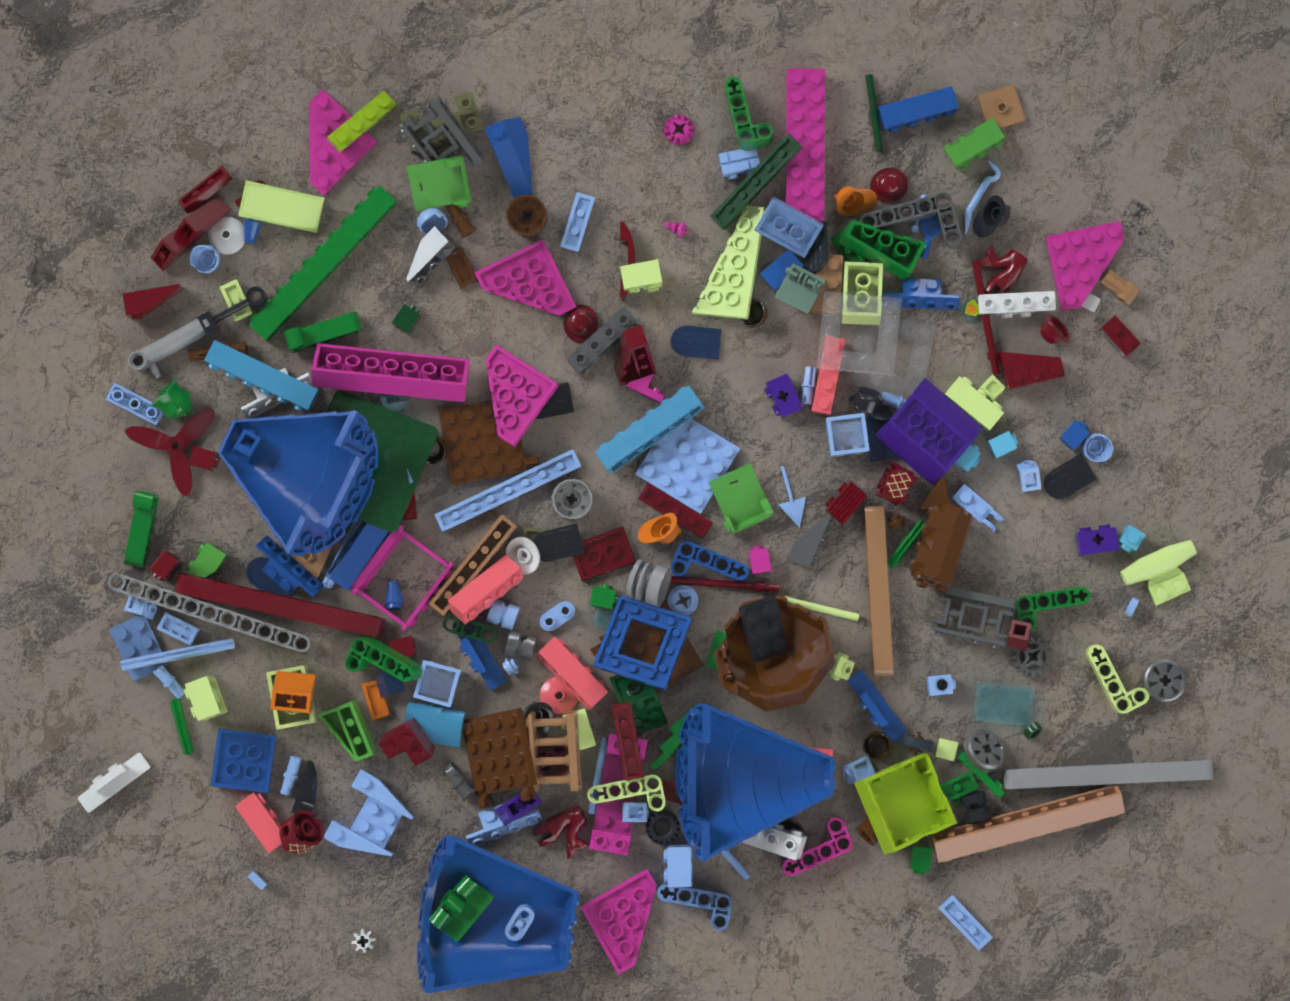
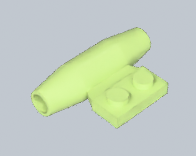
[1120,540,1197,606]

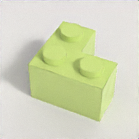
[620,259,662,293]
[562,708,596,750]

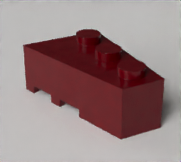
[614,325,656,386]

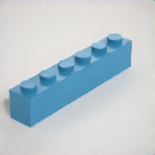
[204,340,320,413]
[595,385,705,474]

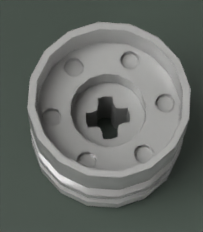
[551,479,593,519]
[626,559,672,607]

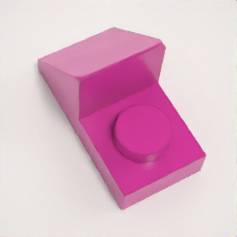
[627,374,665,404]

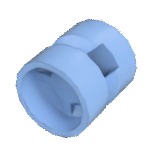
[486,599,520,631]

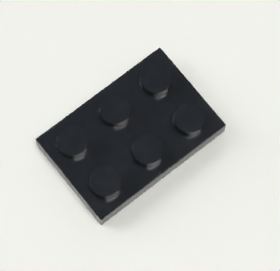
[739,595,789,663]

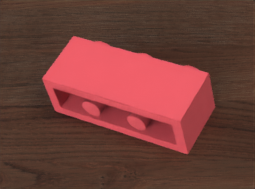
[235,792,282,853]

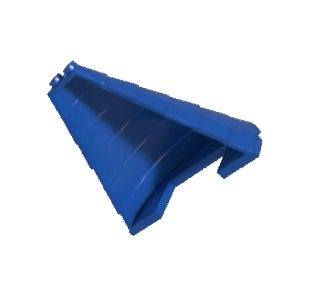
[218,410,378,556]
[675,703,836,861]

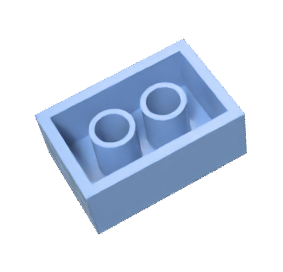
[664,844,693,887]

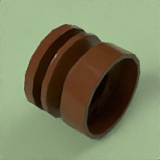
[507,195,547,237]

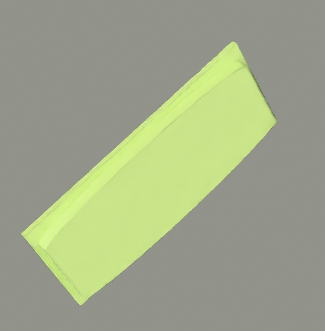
[238,180,324,233]

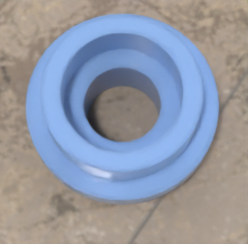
[502,657,520,675]

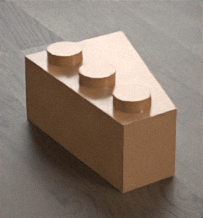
[801,255,843,315]

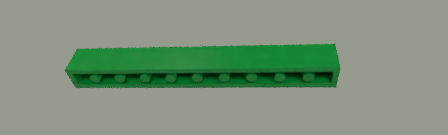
[249,185,398,343]

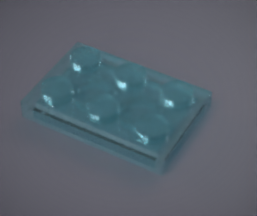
[973,682,1035,726]

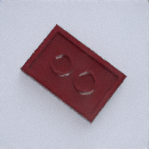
[573,526,636,582]

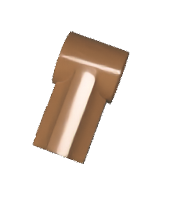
[1100,269,1141,306]

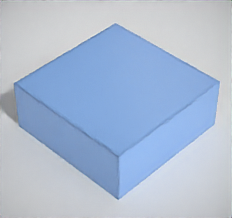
[248,870,269,890]

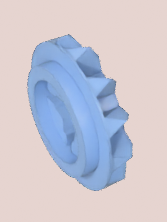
[668,585,698,616]

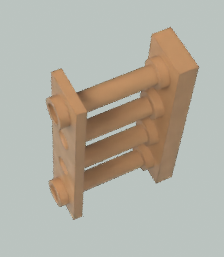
[525,710,582,792]

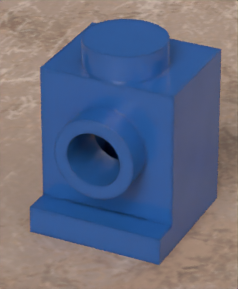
[232,429,261,463]

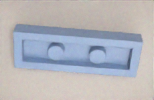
[560,192,595,253]
[938,895,993,950]

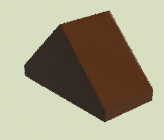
[918,477,949,511]

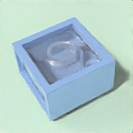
[825,413,869,457]
[413,660,462,708]

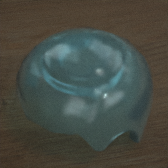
[379,394,410,411]

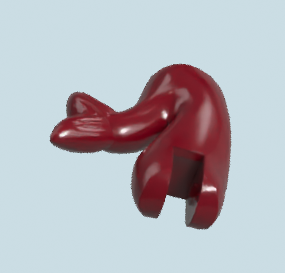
[977,245,1028,294]
[532,806,590,859]

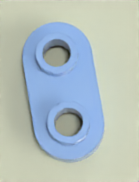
[540,601,575,631]
[505,904,535,941]

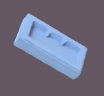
[157,612,200,646]

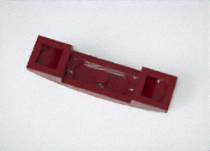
[620,221,635,300]

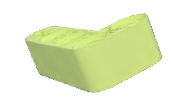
[1086,644,1149,714]
[587,774,665,811]

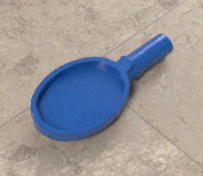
[920,207,945,259]

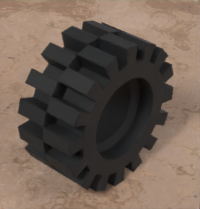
[646,810,680,845]

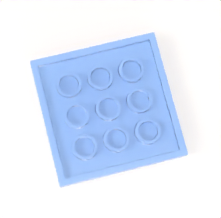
[635,419,740,514]

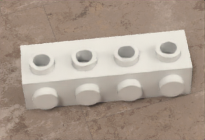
[742,824,807,860]

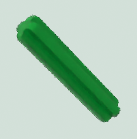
[887,520,926,569]
[170,698,194,755]

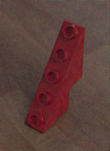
[150,196,231,271]

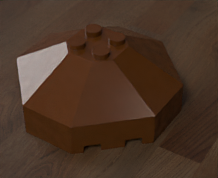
[714,595,835,711]

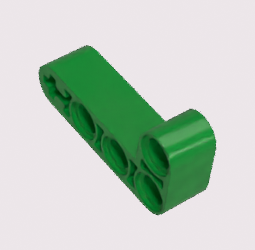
[725,77,773,151]
[284,312,363,353]
[124,490,159,568]
[1015,587,1091,631]
[345,636,423,682]

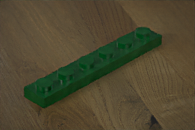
[710,133,803,230]

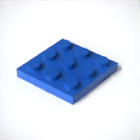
[211,728,277,793]

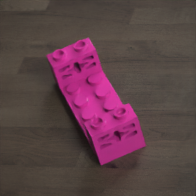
[589,733,648,855]

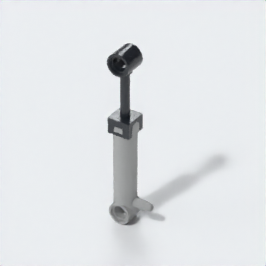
[128,287,268,379]

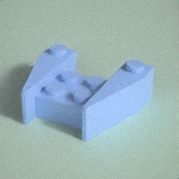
[324,769,414,856]

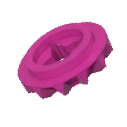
[664,114,694,145]

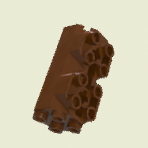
[910,503,973,593]

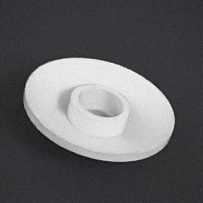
[208,217,245,255]
[506,537,540,575]

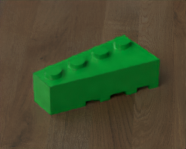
[838,220,927,280]

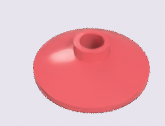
[540,677,578,715]

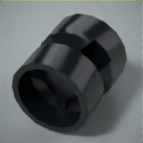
[960,791,991,823]

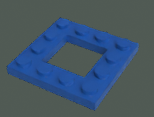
[593,595,693,691]

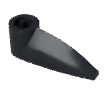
[291,760,317,814]

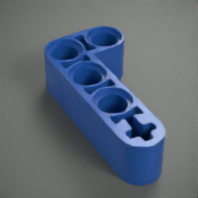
[671,541,749,581]

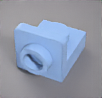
[1016,460,1042,492]
[124,593,157,620]
[841,756,875,784]
[623,803,649,822]

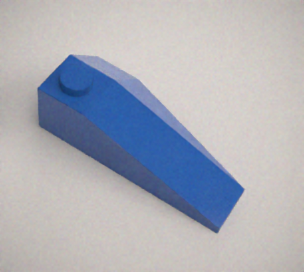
[485,117,533,199]

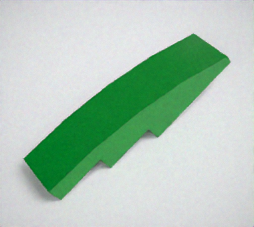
[650,703,699,771]

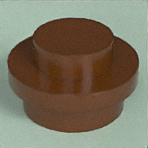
[887,513,906,529]

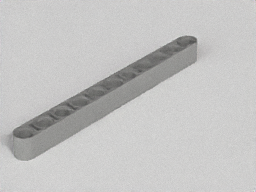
[108,573,310,653]
[1003,760,1214,789]

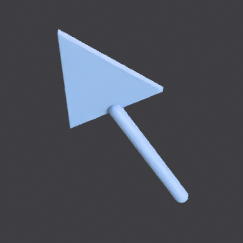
[778,466,806,528]

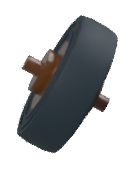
[899,732,935,755]

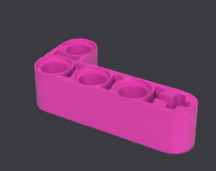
[781,817,853,876]

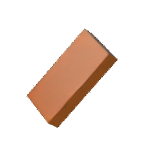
[361,680,391,721]

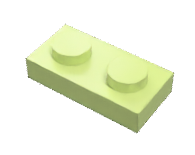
[220,279,253,322]

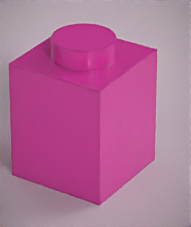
[748,545,772,575]

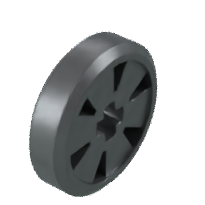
[1143,659,1186,702]
[964,730,1005,772]

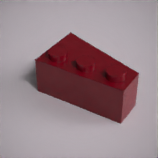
[998,352,1065,391]

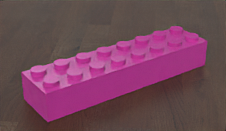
[785,68,825,222]
[311,343,470,402]

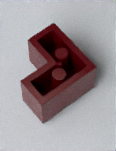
[378,718,435,766]

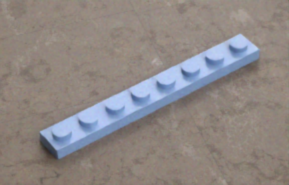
[434,449,581,532]

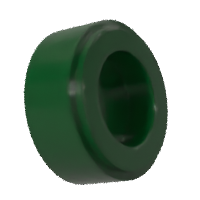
[1023,722,1043,740]

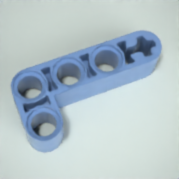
[657,883,732,931]

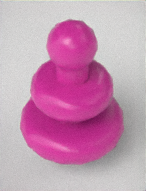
[664,221,689,238]

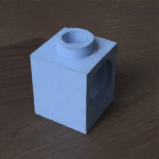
[926,674,956,696]

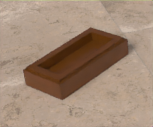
[446,246,478,289]

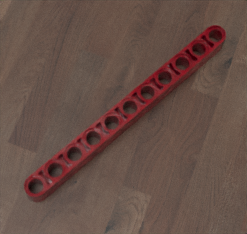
[175,573,385,638]

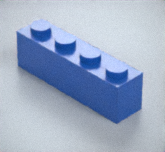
[878,86,959,133]
[325,522,390,591]

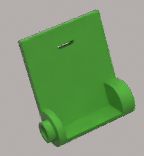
[406,156,472,211]
[709,463,774,535]

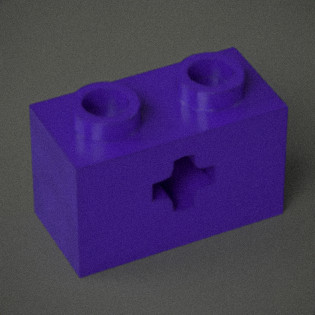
[764,373,803,419]
[1075,524,1119,556]
[494,793,542,827]

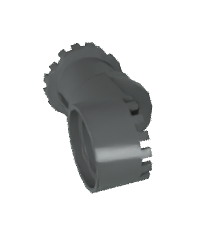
[443,762,476,802]

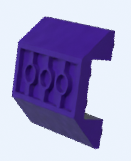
[874,377,983,485]

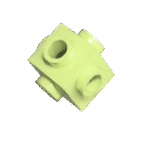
[828,652,855,681]

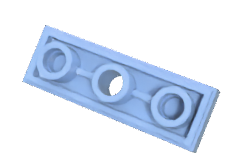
[105,383,164,426]

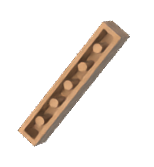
[429,514,518,616]

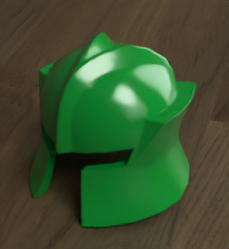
[150,379,192,419]

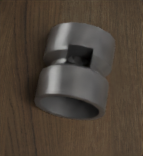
[504,631,537,661]

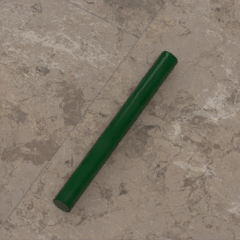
[865,74,883,151]

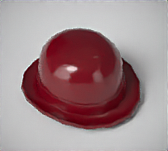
[870,168,908,202]
[563,304,598,343]
[1040,314,1070,344]

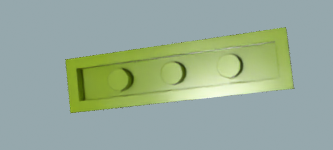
[327,91,397,153]

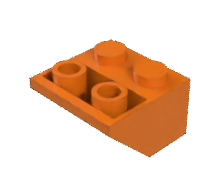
[270,671,316,714]

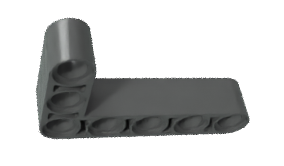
[860,193,962,249]

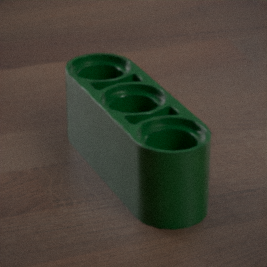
[442,615,498,643]

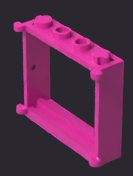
[350,525,454,632]

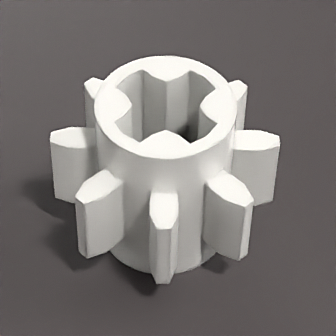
[351,929,376,953]

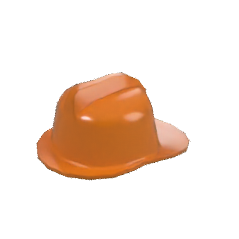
[834,186,877,216]
[638,513,682,544]

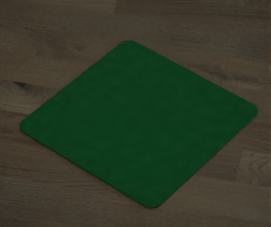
[326,391,438,532]

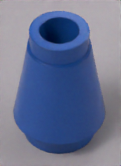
[243,218,262,243]
[385,581,404,610]

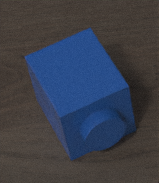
[1058,420,1090,451]

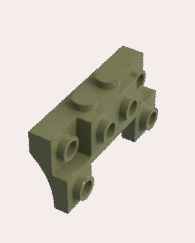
[399,92,484,153]

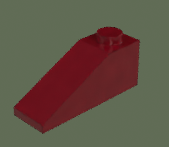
[122,284,182,320]

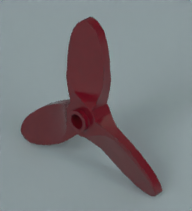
[125,409,215,496]

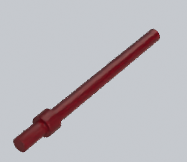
[972,261,1000,375]
[670,576,779,593]

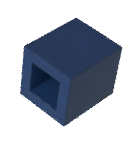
[375,670,406,698]

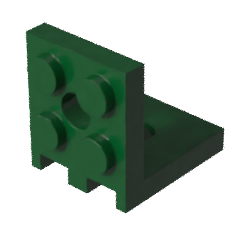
[609,675,668,736]

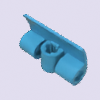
[405,702,466,748]

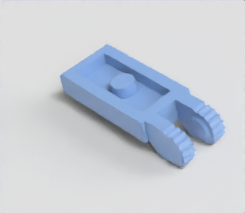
[951,484,1004,532]

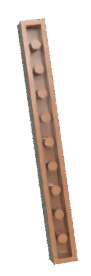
[931,784,1125,863]

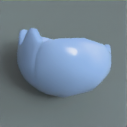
[417,208,448,234]
[189,244,220,274]
[1082,433,1114,462]

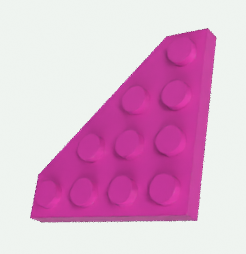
[309,89,377,196]
[1045,221,1124,312]
[474,239,577,316]
[485,345,559,448]
[580,868,657,975]

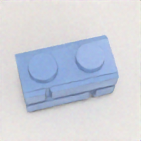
[718,149,760,180]

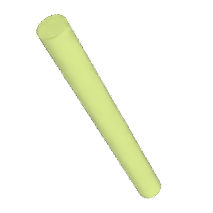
[784,596,859,621]

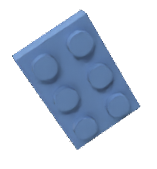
[754,197,823,258]
[109,615,169,681]

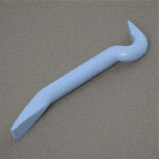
[964,160,1001,234]

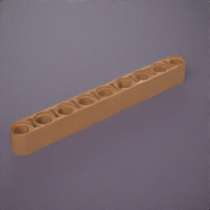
[864,505,893,677]

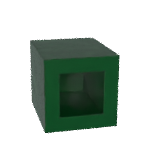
[391,304,421,336]

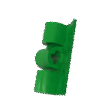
[429,874,494,942]

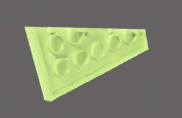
[692,206,766,319]

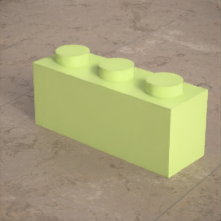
[945,376,1004,432]

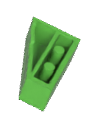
[943,118,1005,170]
[317,700,379,762]

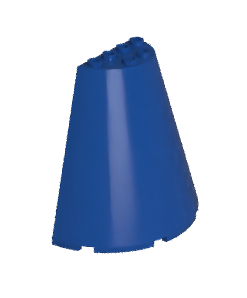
[417,835,580,993]

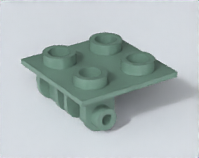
[775,263,826,314]

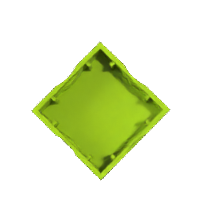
[854,752,957,855]

